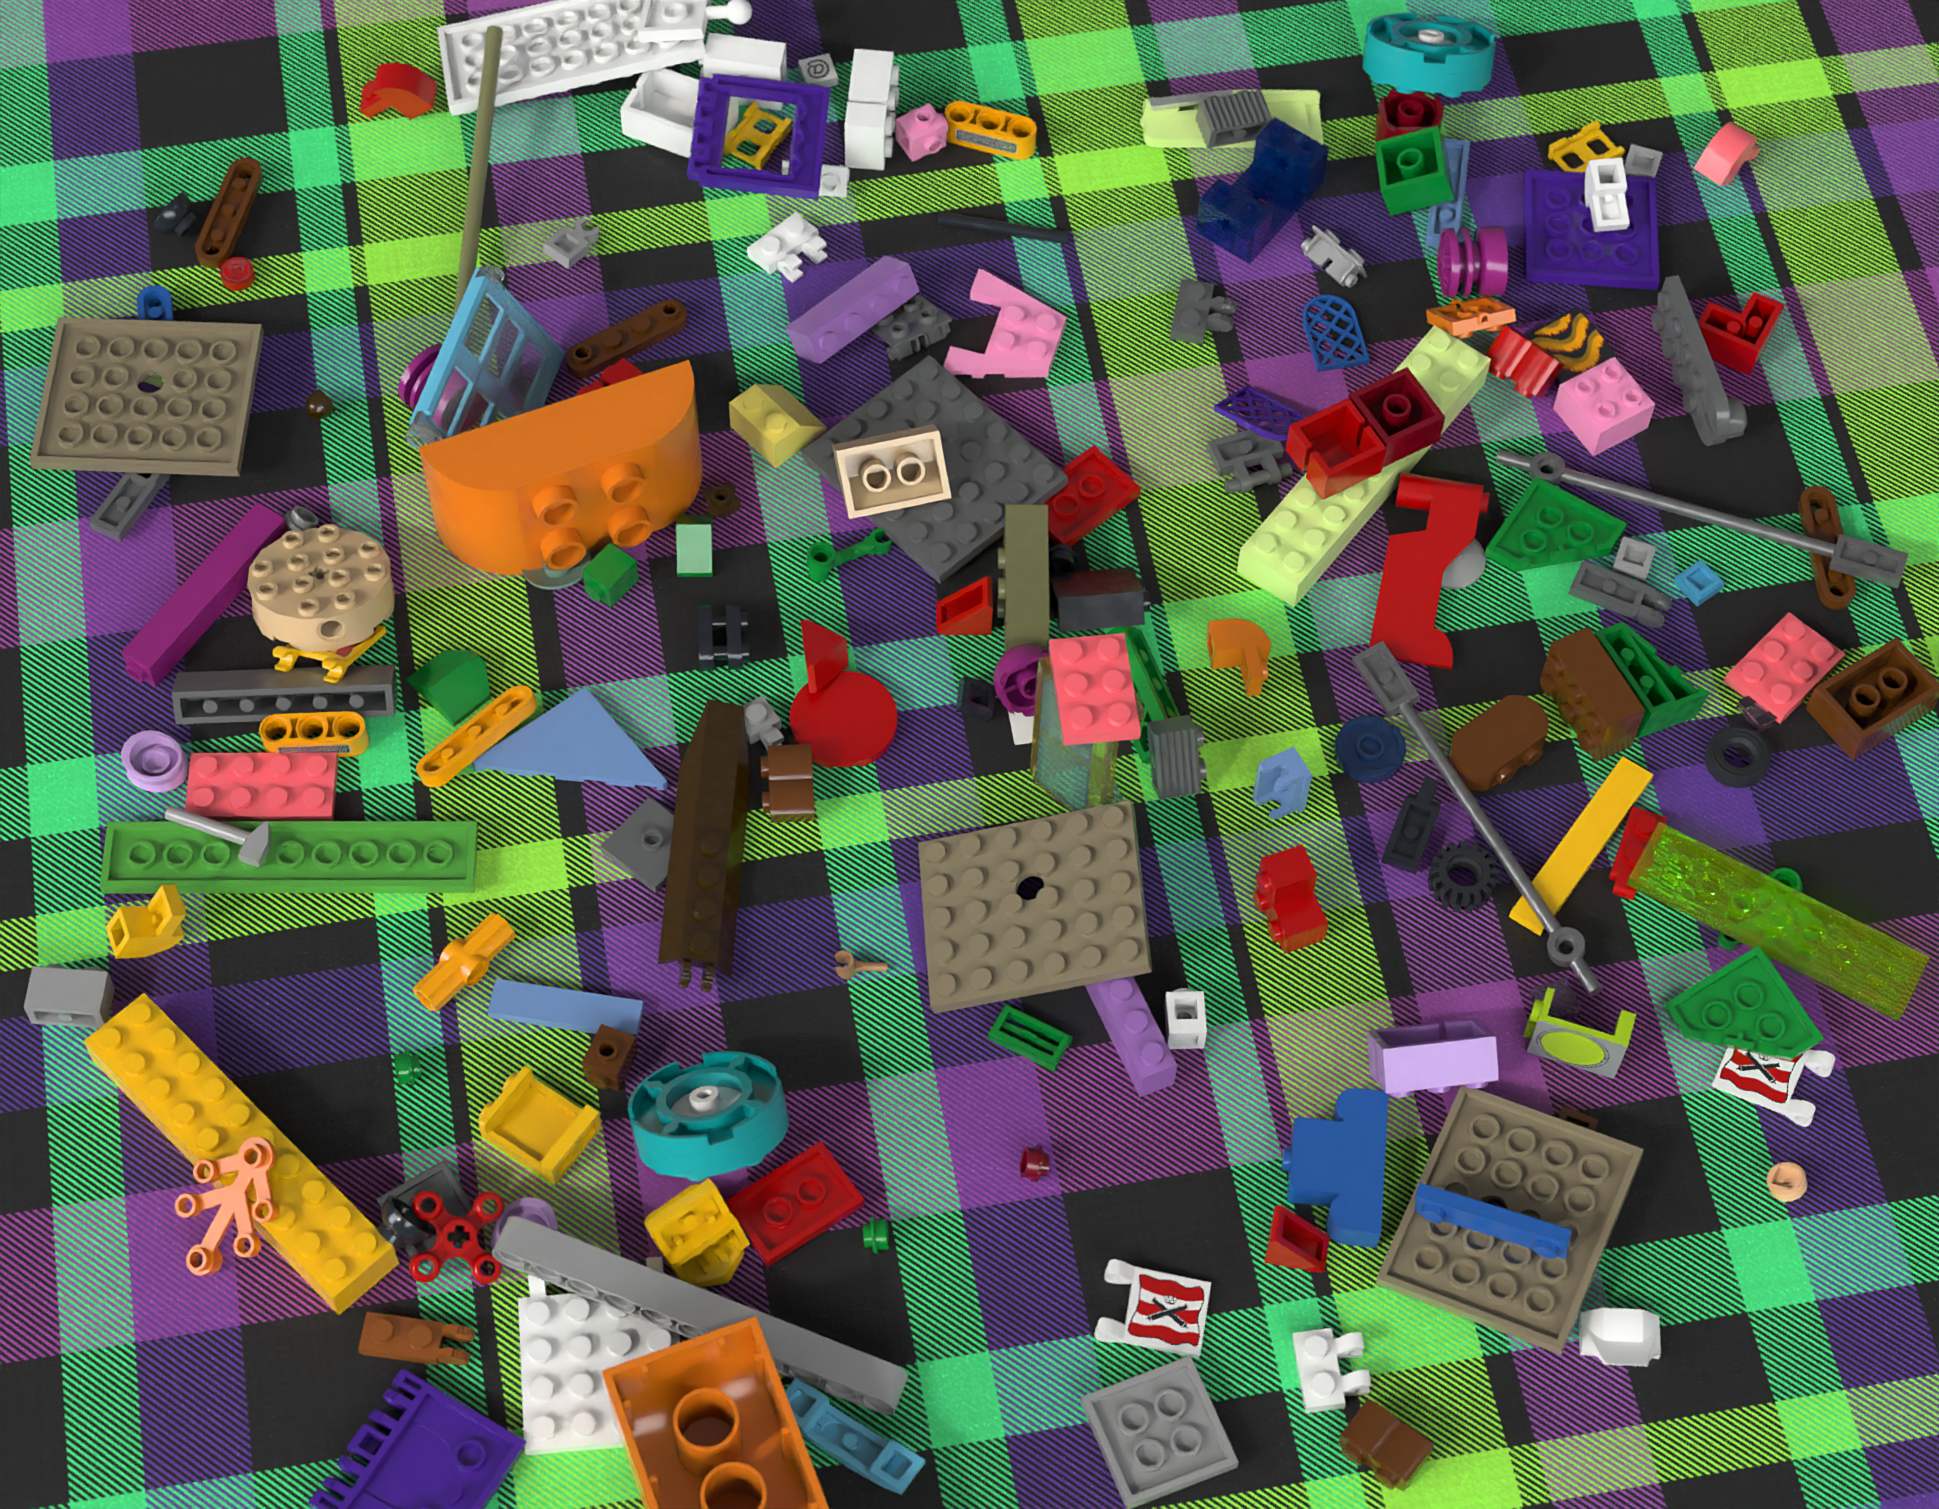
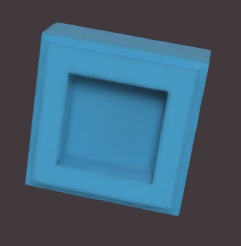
[1673,559,1725,607]

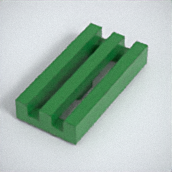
[988,1004,1073,1072]

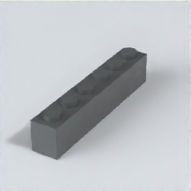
[172,664,398,724]

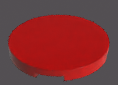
[790,671,897,769]

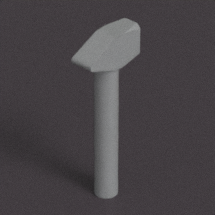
[165,805,271,867]

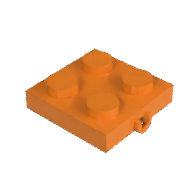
[1426,296,1516,338]

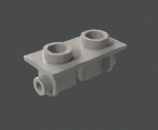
[1301,225,1367,288]

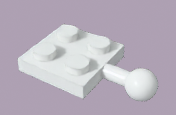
[637,0,752,43]

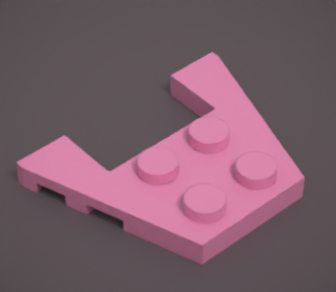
[943,269,1066,378]

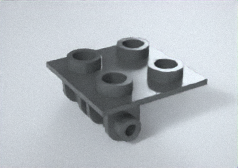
[869,294,952,361]

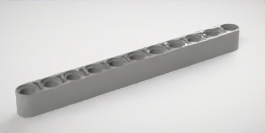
[492,1216,908,1415]

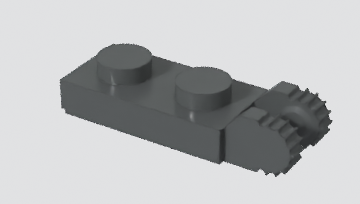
[89,472,171,542]
[1569,561,1672,629]

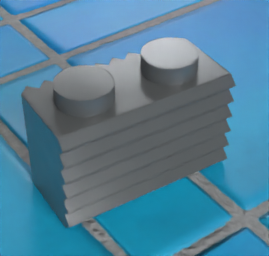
[1196,89,1273,148]
[1147,715,1207,800]

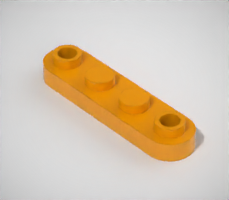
[416,685,537,787]

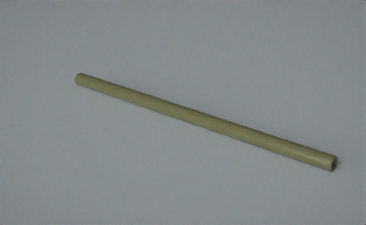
[453,26,503,350]

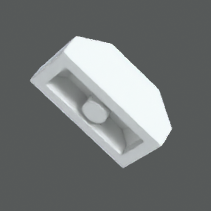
[1578,1308,1661,1366]

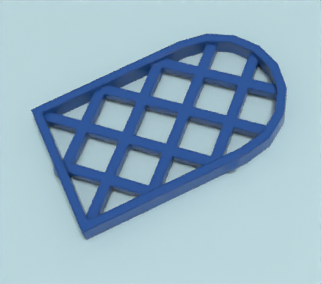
[1302,295,1370,372]

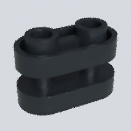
[697,604,749,671]

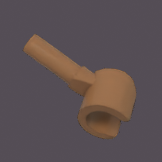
[835,950,887,979]

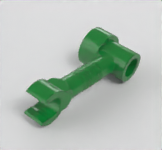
[806,528,892,582]

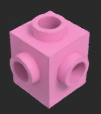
[896,103,948,162]

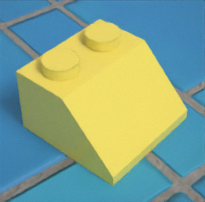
[729,384,827,469]

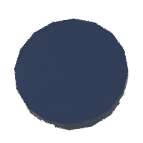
[1334,716,1406,783]

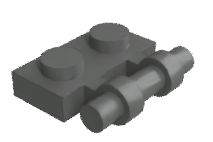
[1207,423,1293,494]

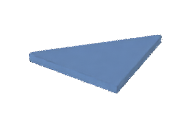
[472,687,668,791]

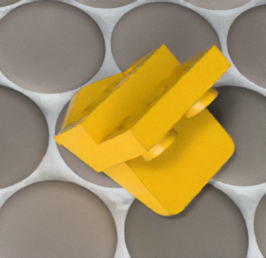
[644,1178,750,1288]

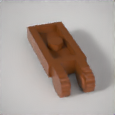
[358,1312,476,1366]

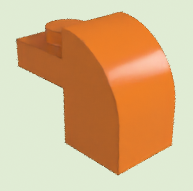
[1206,618,1271,696]

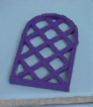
[1214,385,1305,441]

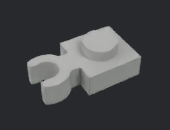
[542,217,600,269]

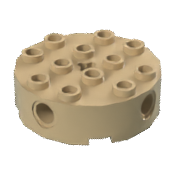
[247,524,395,652]

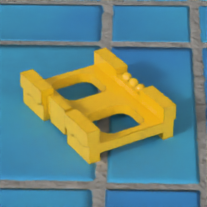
[723,102,792,170]
[1548,120,1625,173]

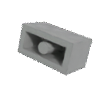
[24,964,115,1028]

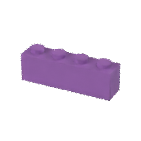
[785,255,920,364]
[1085,976,1177,1097]

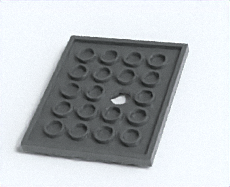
[801,355,1068,584]

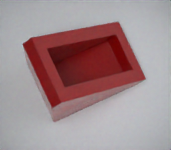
[936,576,993,635]
[801,620,849,693]
[1264,1205,1330,1273]

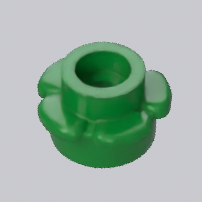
[394,1049,422,1086]
[863,1215,889,1254]

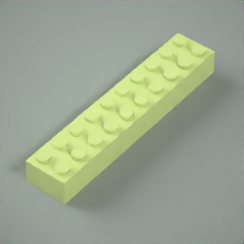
[1237,325,1491,608]

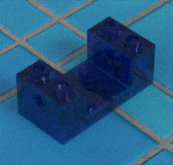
[1196,117,1329,264]

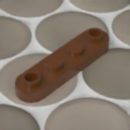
[195,158,263,269]
[566,299,688,378]
[1798,486,1856,610]

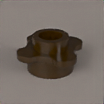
[702,482,741,518]

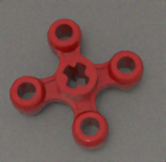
[409,1190,505,1284]

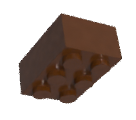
[1540,626,1645,762]
[1806,637,1939,761]

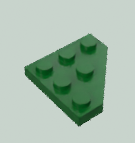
[1484,476,1627,572]
[1663,945,1824,1061]

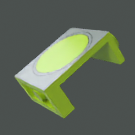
[1523,987,1636,1079]

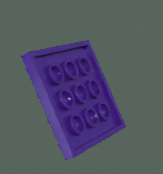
[1523,169,1660,290]

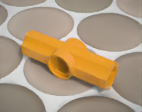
[412,913,516,1013]

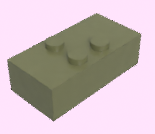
[997,504,1050,653]

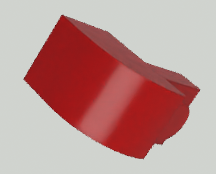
[360,63,437,120]

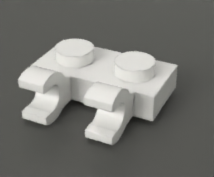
[747,212,827,283]
[1292,1328,1371,1413]

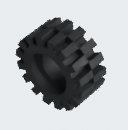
[1428,841,1498,913]

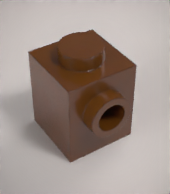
[582,1024,638,1091]

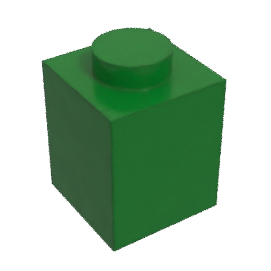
[582,543,639,608]

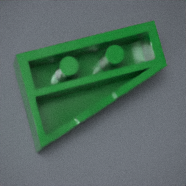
[1593,622,1710,739]

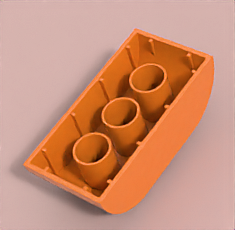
[419,360,703,575]
[601,1316,829,1509]

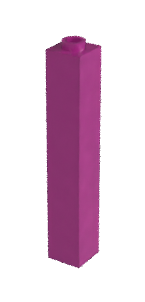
[121,502,288,687]

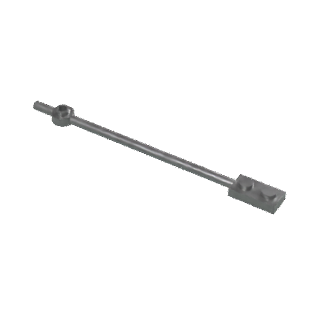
[1495,449,1909,589]
[1352,641,1603,996]

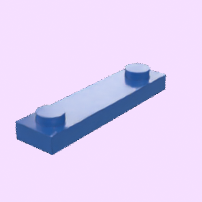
[1415,1183,1572,1260]

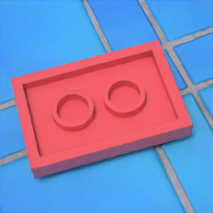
[1723,612,1846,724]
[1049,633,1141,746]

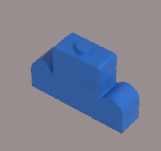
[1281,1088,1389,1248]

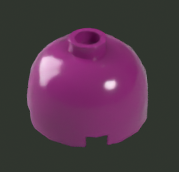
[993,644,1057,717]

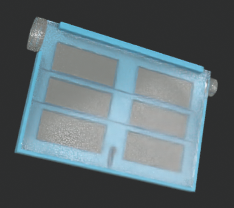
[405,266,565,450]

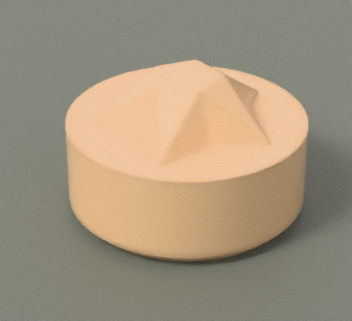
[1767,1162,1808,1202]

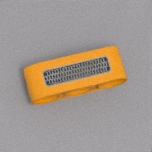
[945,101,1037,160]
[259,711,370,757]

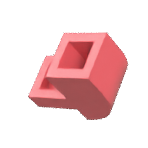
[1694,122,1761,186]

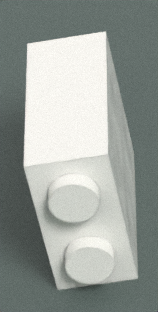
[698,33,787,111]

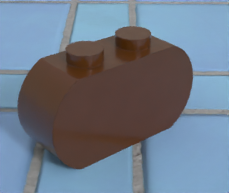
[1447,695,1549,791]

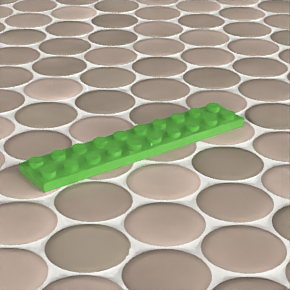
[100,821,478,894]

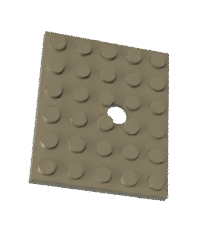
[29,317,264,477]
[918,800,1152,1014]
[1376,1085,1644,1355]

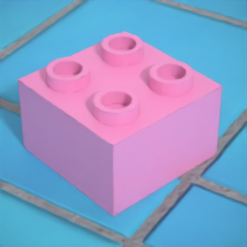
[1553,357,1655,456]

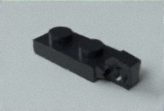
[1381,777,1440,875]

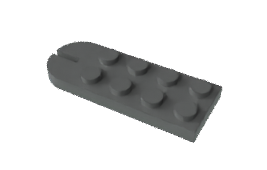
[1651,275,1747,446]

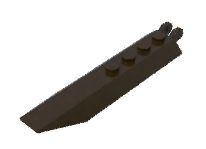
[657,699,751,992]

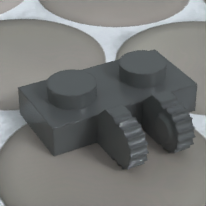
[1170,279,1237,345]

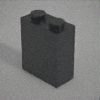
[1049,567,1150,632]

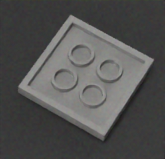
[1080,1355,1239,1509]

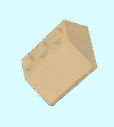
[832,424,951,519]

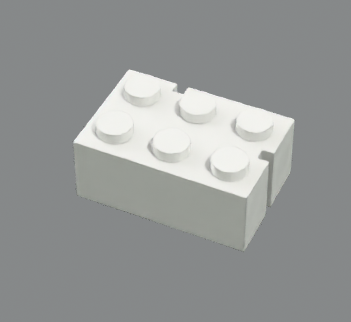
[845,49,900,170]
[620,68,739,158]

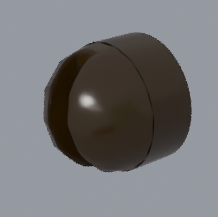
[305,389,336,420]

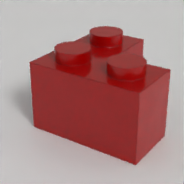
[1698,291,1784,376]
[1252,844,1329,954]

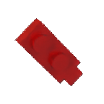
[1608,806,1667,900]

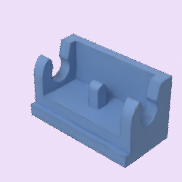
[1252,747,1312,819]

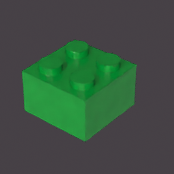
[1374,125,1454,216]

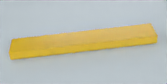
[1509,756,1654,936]

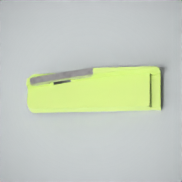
[1140,90,1324,148]

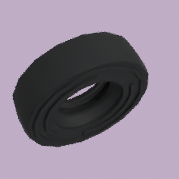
[1705,725,1771,789]

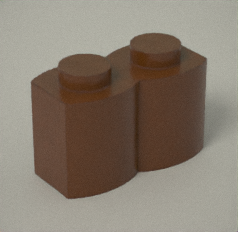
[761,744,815,823]
[1338,1399,1434,1492]

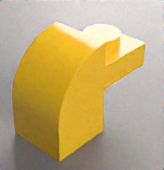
[105,884,186,959]

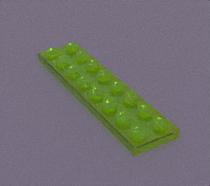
[1627,822,1930,1021]

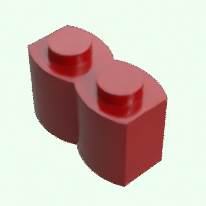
[1485,325,1565,399]

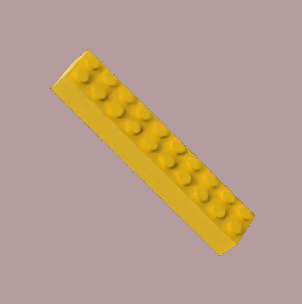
[84,993,399,1315]

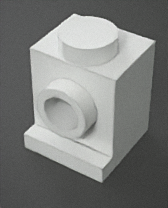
[1164,988,1207,1049]

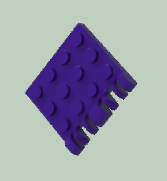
[307,1369,527,1509]

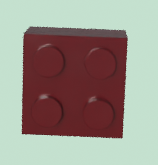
[1348,367,1445,467]

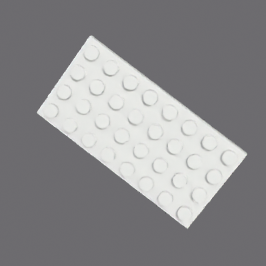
[437,0,706,116]

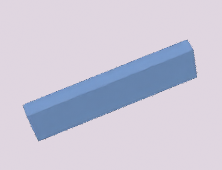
[1425,138,1470,248]
[488,979,644,1040]

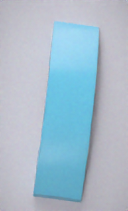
[785,1378,925,1495]

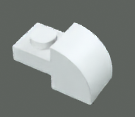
[1585,158,1630,232]

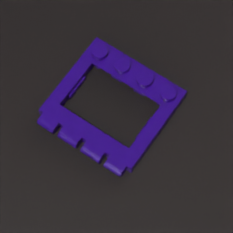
[687,73,830,200]

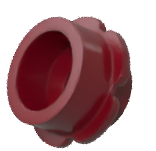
[1020,1144,1050,1182]

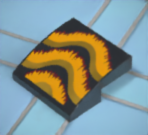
[1525,307,1617,389]

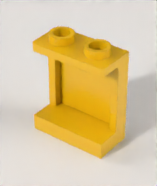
[478,1065,602,1186]

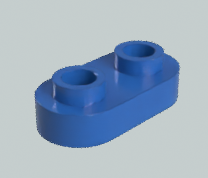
[137,285,175,321]

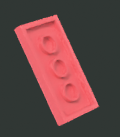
[185,752,339,821]

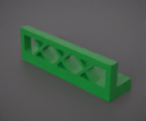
[1105,626,1180,764]

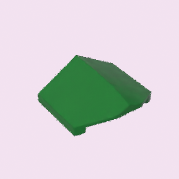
[407,650,491,726]

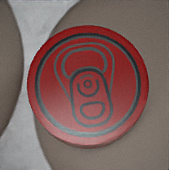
[220,257,255,291]

